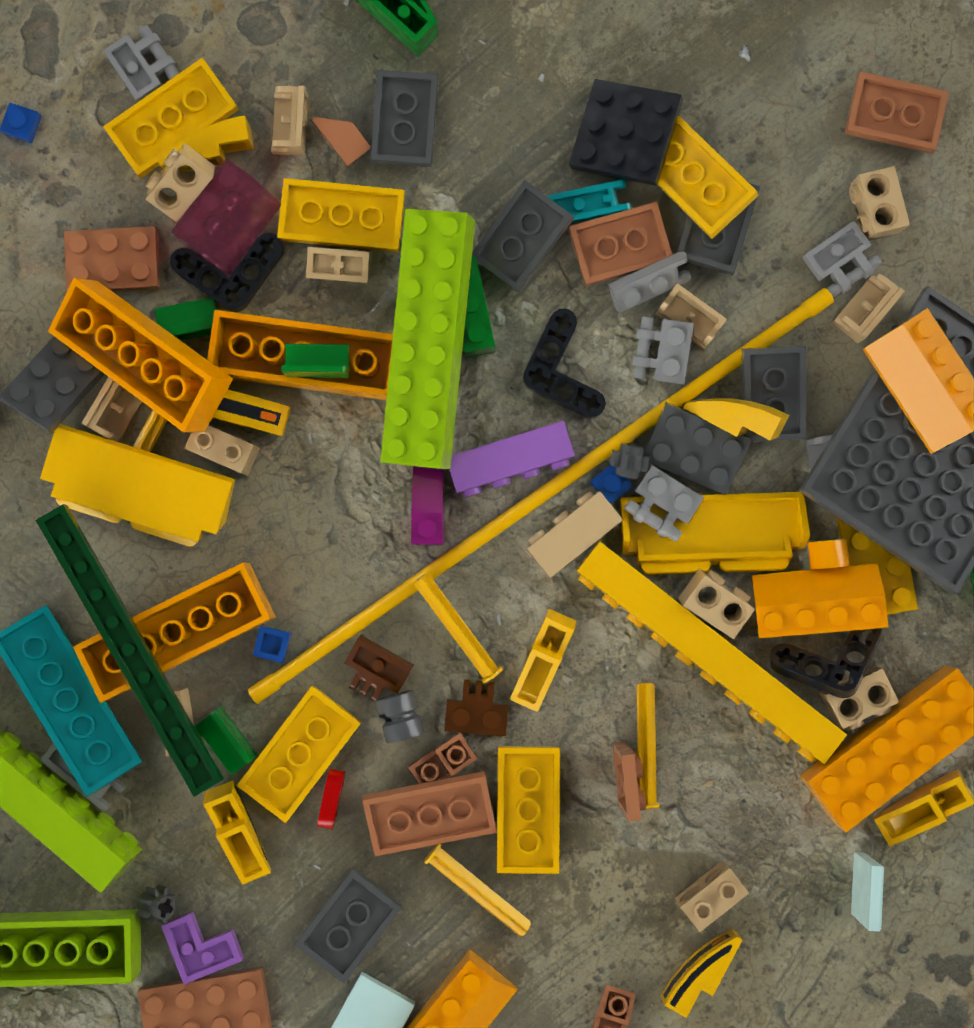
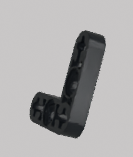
[170,233,284,312]
[523,308,606,419]
[770,628,882,698]

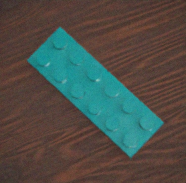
[0,605,143,797]

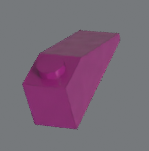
[411,466,444,545]

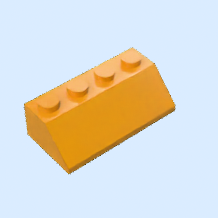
[862,308,974,454]
[752,563,889,638]
[407,949,518,1028]

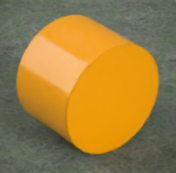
[807,539,850,569]

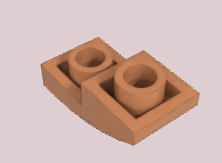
[408,733,477,784]
[592,984,636,1028]

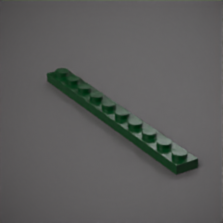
[35,504,224,797]

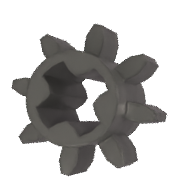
[610,443,650,479]
[136,885,176,926]

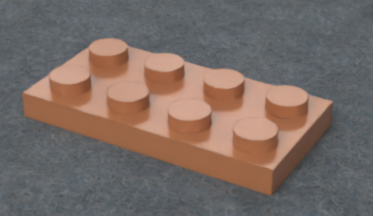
[362,771,497,856]
[138,967,272,1028]

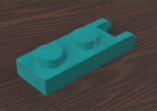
[546,179,632,224]

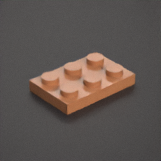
[844,72,949,154]
[568,202,672,287]
[64,226,160,291]
[612,741,646,822]

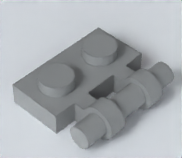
[103,25,179,102]
[802,221,882,298]
[632,316,694,384]
[624,465,704,542]

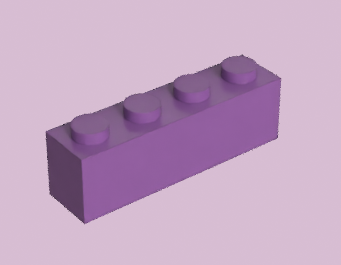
[449,421,575,498]

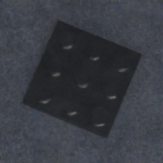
[569,79,683,186]

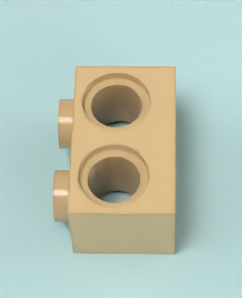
[145,143,215,222]
[849,166,910,240]
[184,425,260,476]
[678,568,755,639]
[819,666,899,731]
[675,860,749,932]

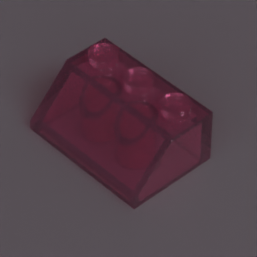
[172,159,281,276]

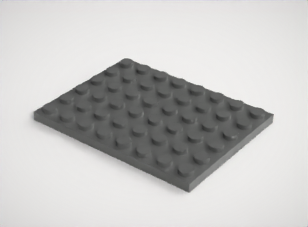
[798,286,974,594]

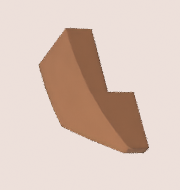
[311,117,371,166]

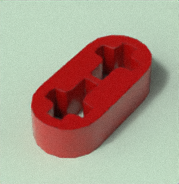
[317,769,345,830]

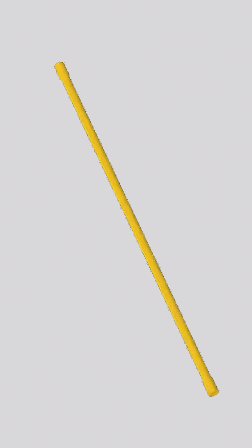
[247,288,834,704]

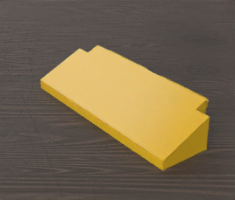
[40,424,235,547]
[620,492,811,575]

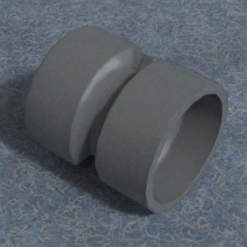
[375,690,425,744]

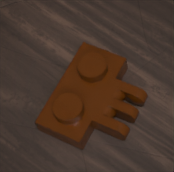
[344,635,414,702]
[444,679,508,736]

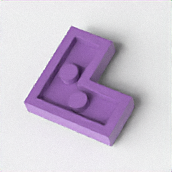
[161,911,244,984]

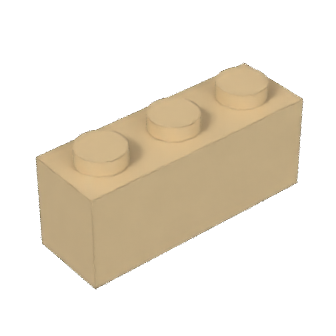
[526,491,623,578]

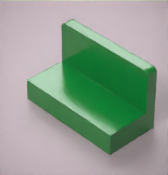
[155,297,217,341]
[281,344,350,378]
[195,706,258,776]

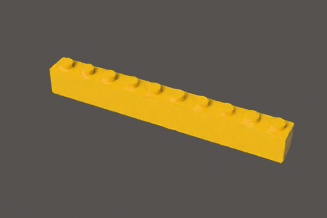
[575,542,847,764]

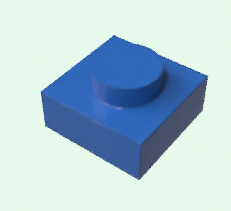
[0,102,42,144]
[589,465,633,504]
[252,625,292,663]

